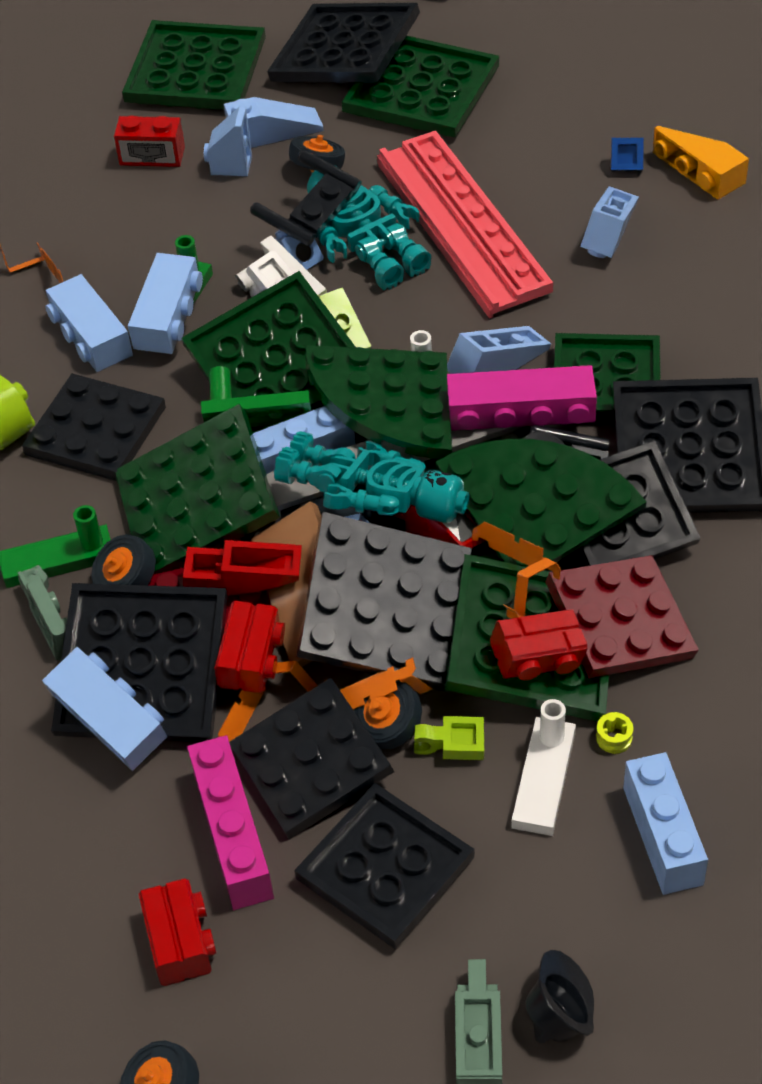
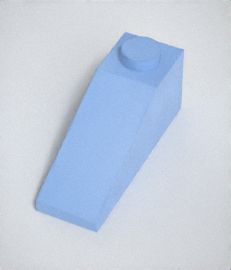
[224,97,324,148]
[580,186,639,258]
[447,326,551,374]

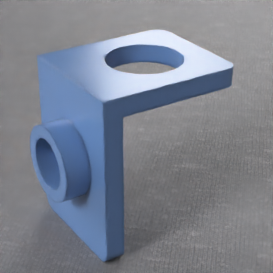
[275,230,324,270]

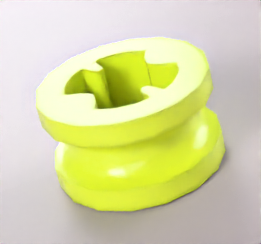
[596,712,634,754]

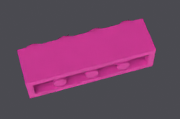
[447,365,597,431]
[187,735,274,911]

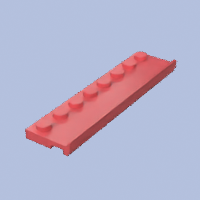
[377,130,553,319]

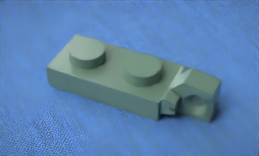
[18,565,67,661]
[455,959,502,1084]

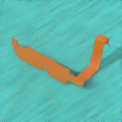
[0,242,63,283]
[472,522,561,618]
[340,657,433,710]
[218,661,327,742]

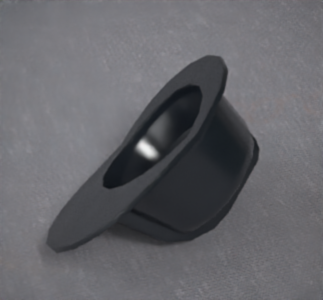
[525,950,594,1044]

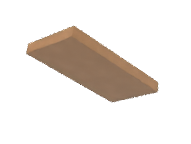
[251,501,321,667]

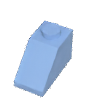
[204,106,252,176]

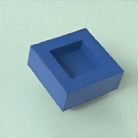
[611,137,644,171]

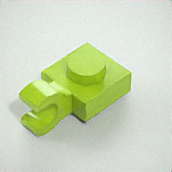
[414,716,485,760]

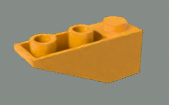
[652,126,749,200]

